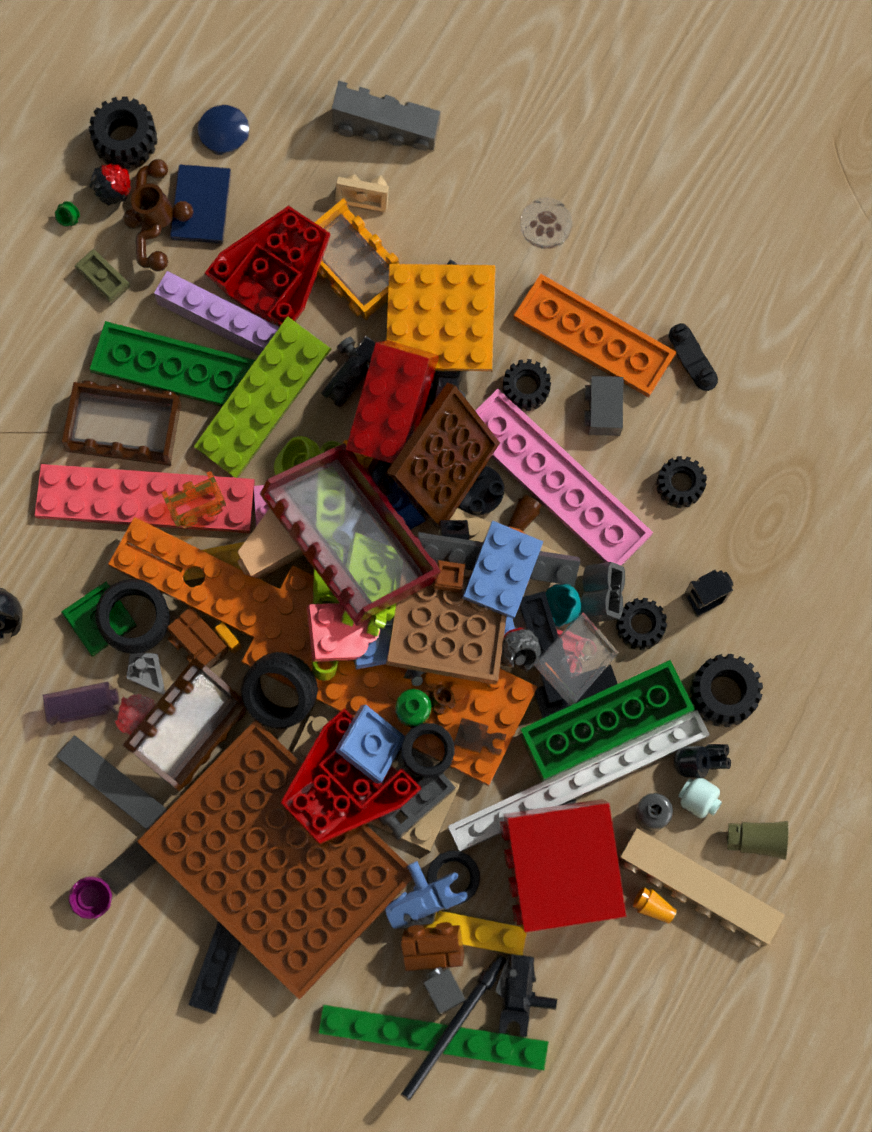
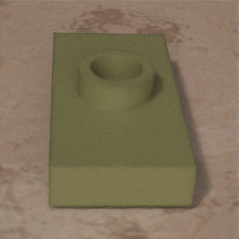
[75,248,131,304]

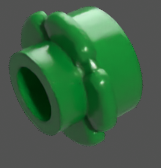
[55,201,80,227]

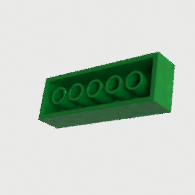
[518,660,695,782]

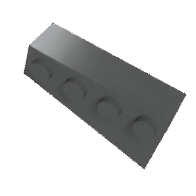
[332,80,440,151]

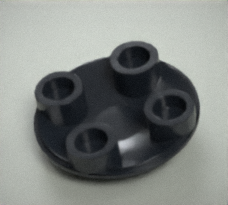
[459,466,505,515]

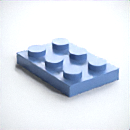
[462,521,544,619]

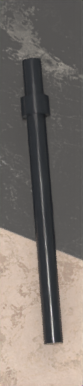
[400,954,506,1101]

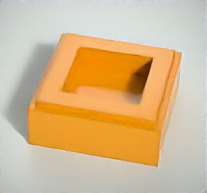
[215,622,242,654]

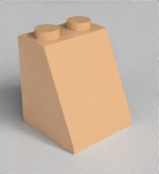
[237,508,304,579]

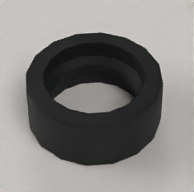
[402,723,455,778]
[427,851,480,905]

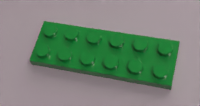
[89,321,256,407]

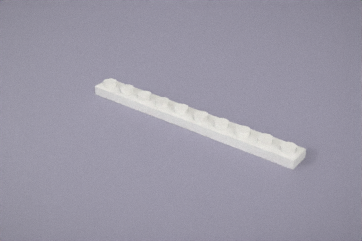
[448,710,710,852]

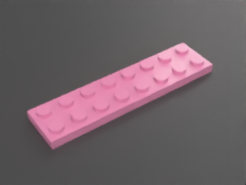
[475,389,653,566]

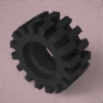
[502,359,551,411]
[656,456,707,508]
[616,598,667,650]

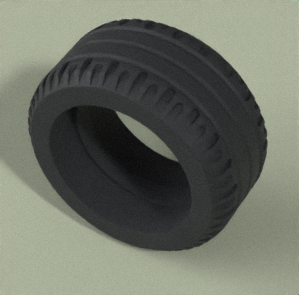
[95,579,170,654]
[241,652,318,729]

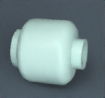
[679,778,722,819]

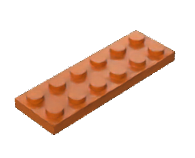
[513,274,676,398]

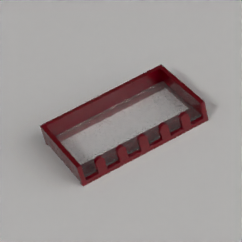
[260,443,441,626]

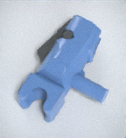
[385,861,467,929]

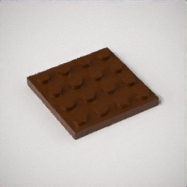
[387,382,500,529]

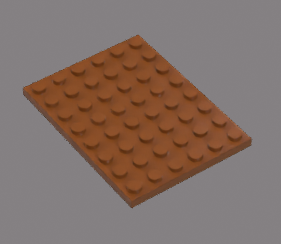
[137,720,413,1000]

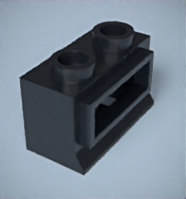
[684,570,733,617]

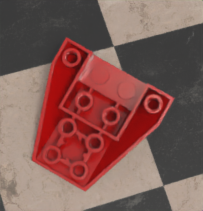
[205,205,331,327]
[281,708,422,845]

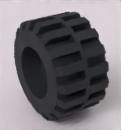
[89,96,158,169]
[690,654,763,727]

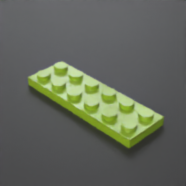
[194,316,332,478]

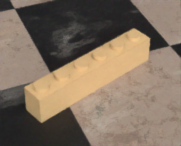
[618,828,785,948]

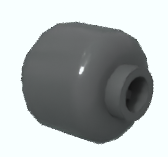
[635,793,673,831]

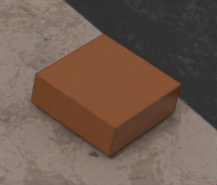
[434,560,465,593]

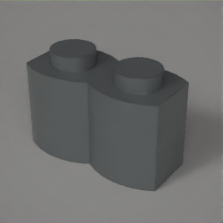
[581,562,625,622]

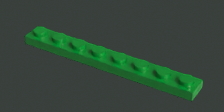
[319,1005,549,1070]

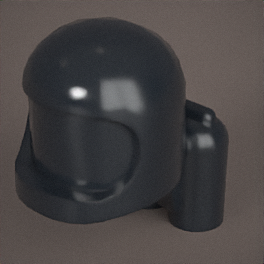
[673,744,731,778]

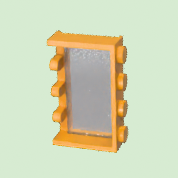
[314,198,399,320]

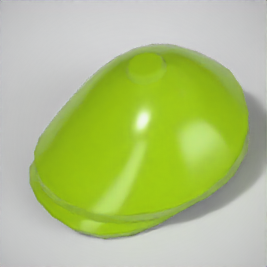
[274,436,320,485]

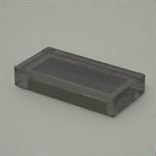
[98,841,157,896]

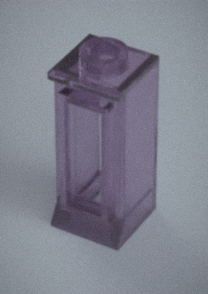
[43,682,120,726]

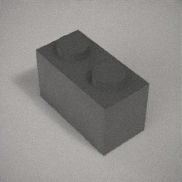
[584,376,623,436]
[423,967,466,1015]

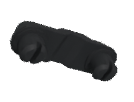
[669,323,718,391]

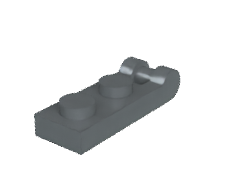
[378,774,456,840]

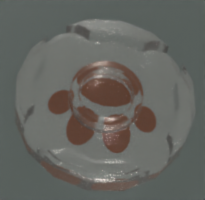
[520,198,572,249]

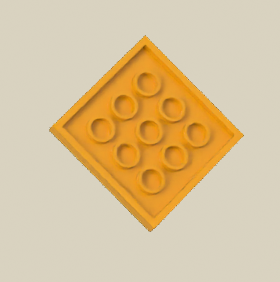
[386,264,496,372]

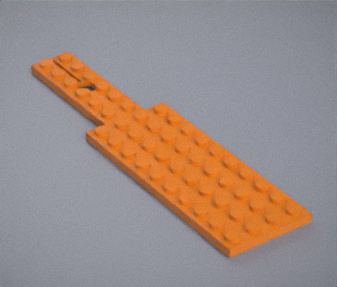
[108,517,537,786]

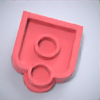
[307,603,380,662]

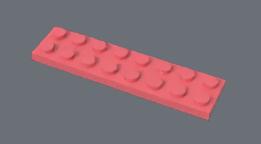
[35,464,255,533]

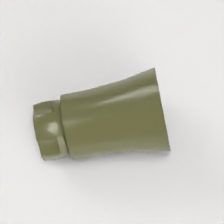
[727,821,788,860]

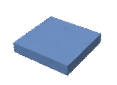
[335,704,405,784]

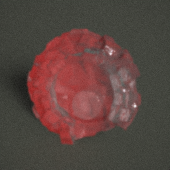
[115,694,155,736]

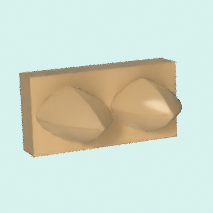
[335,174,389,212]

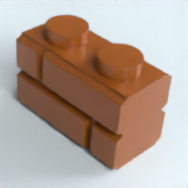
[167,607,229,669]
[401,922,464,971]

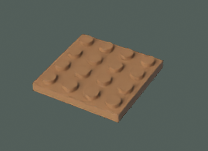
[386,563,507,685]

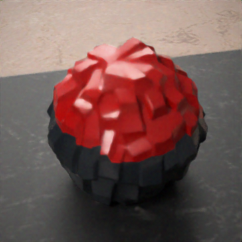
[89,164,131,206]

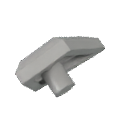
[127,652,165,695]

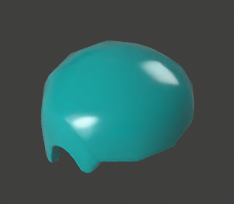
[545,584,581,627]

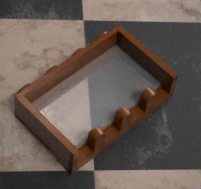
[62,381,182,466]
[122,659,246,792]

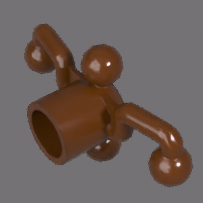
[123,159,193,272]

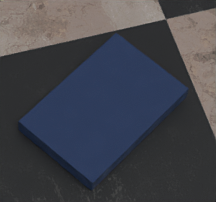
[171,164,231,244]

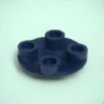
[198,105,249,155]

